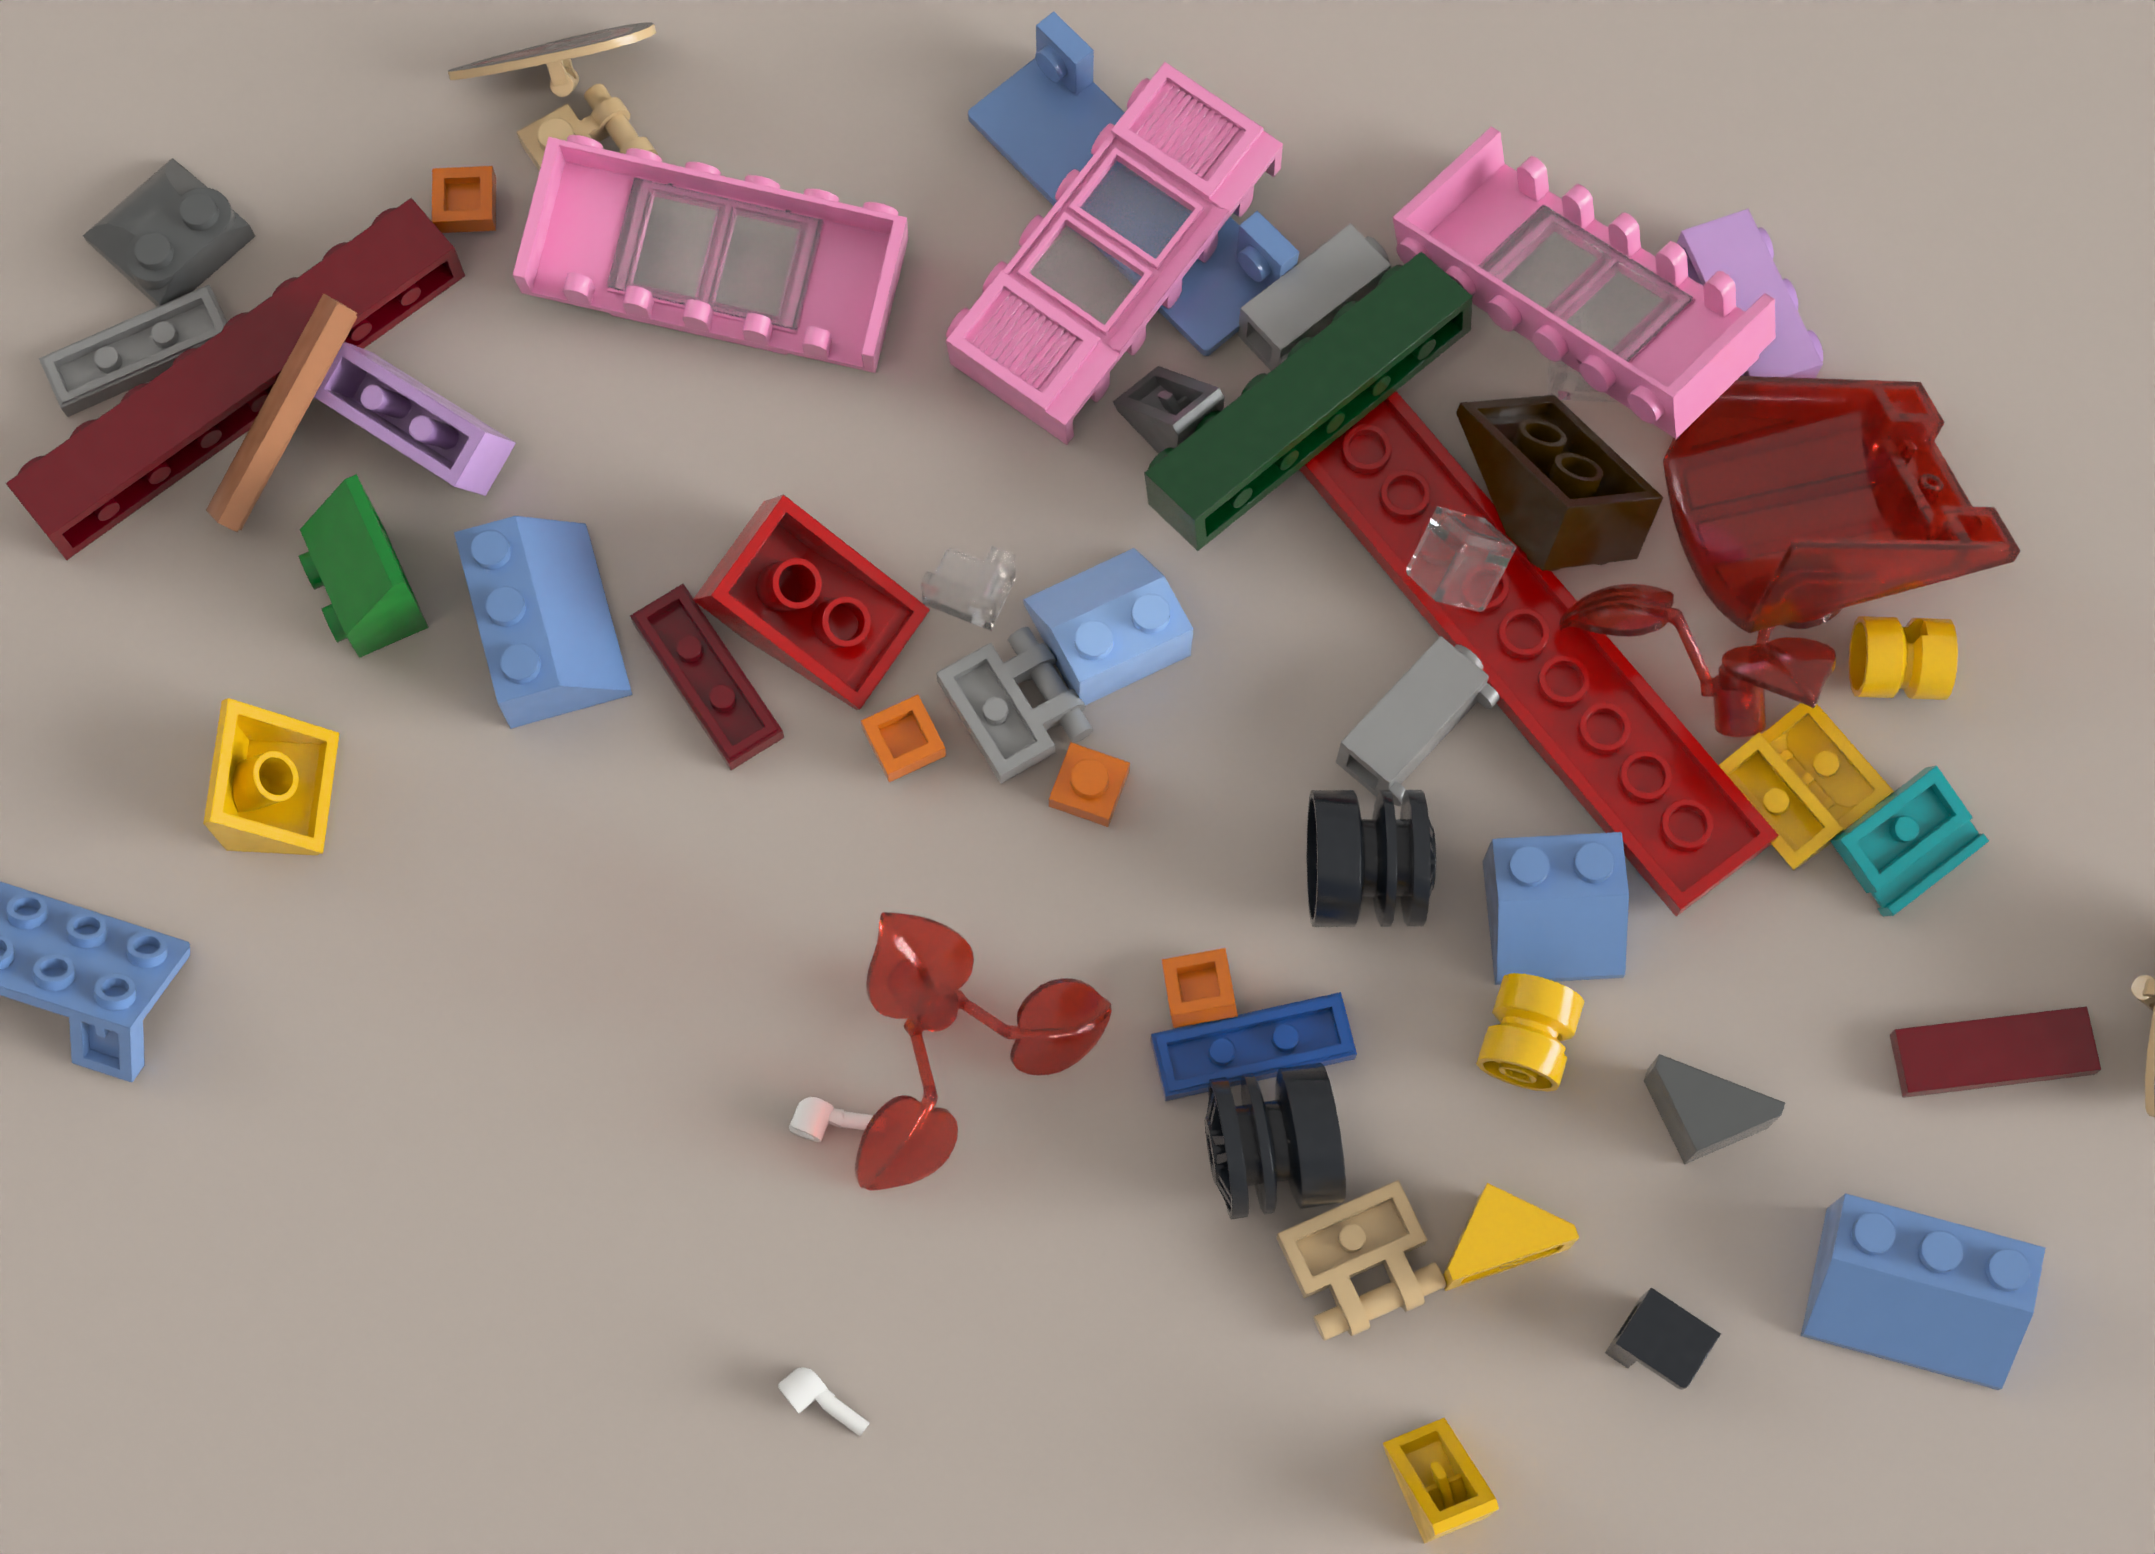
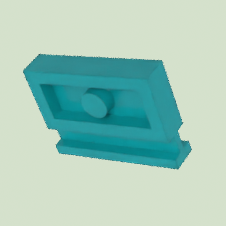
[1830,766,1989,917]

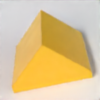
[203,698,339,855]

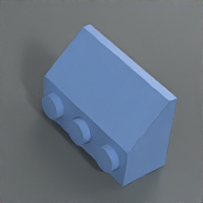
[454,516,633,729]
[1801,1193,2046,1390]

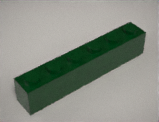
[1144,252,1473,551]

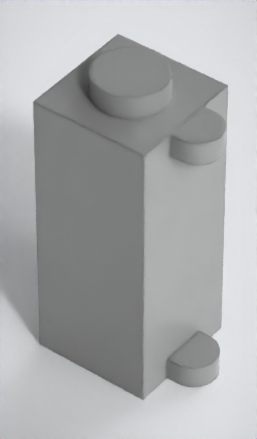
[1238,223,1391,371]
[1336,636,1500,806]

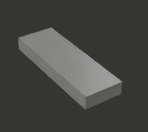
[39,285,227,417]

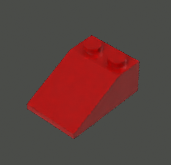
[693,494,930,710]

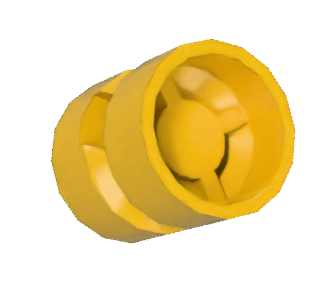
[1848,616,1958,700]
[1476,973,1585,1092]

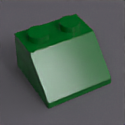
[298,474,429,658]

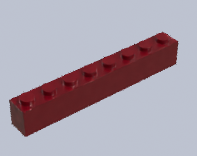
[6,198,465,560]

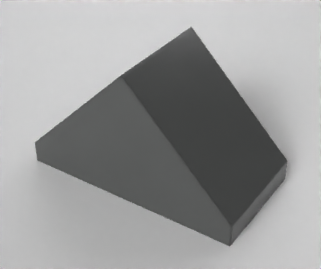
[1113,366,1225,454]
[1644,1054,1785,1165]

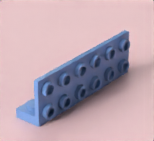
[968,11,1299,356]
[0,882,190,1083]

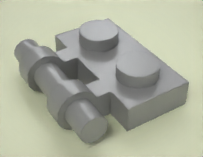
[936,627,1093,784]

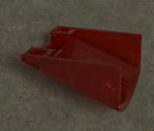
[1663,376,2020,633]

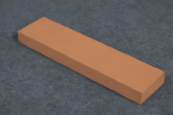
[206,294,358,532]

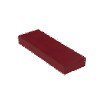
[630,584,784,770]
[1890,1006,2101,1098]

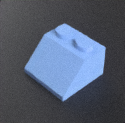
[1023,548,1193,705]

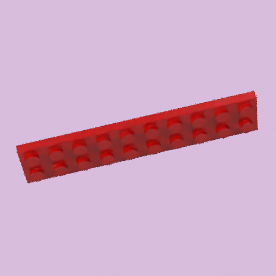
[1299,391,1779,917]

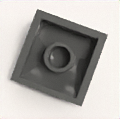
[83,158,255,307]

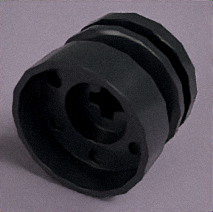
[1306,790,1436,927]
[1204,1063,1346,1219]

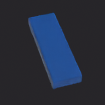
[1150,992,1357,1101]

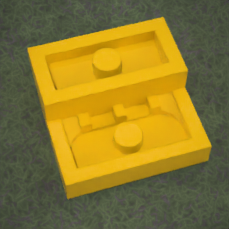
[1719,695,1894,871]

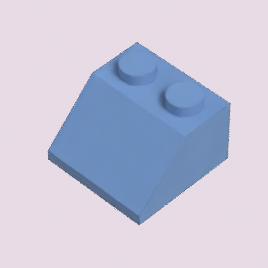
[1482,832,1629,985]

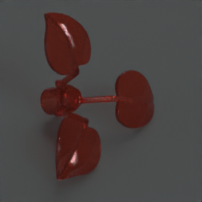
[1559,581,1846,737]
[855,912,1112,1191]

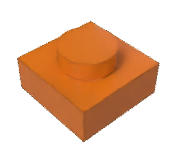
[432,166,496,233]
[861,694,946,782]
[1049,742,1130,827]
[1161,948,1238,1028]

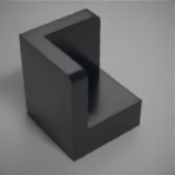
[1605,1287,1721,1390]

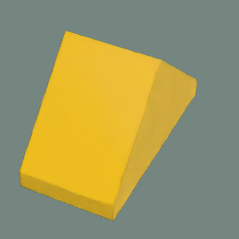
[1443,1183,1579,1291]
[1383,1417,1499,1544]

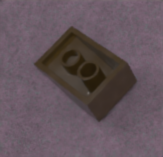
[1456,395,1663,571]

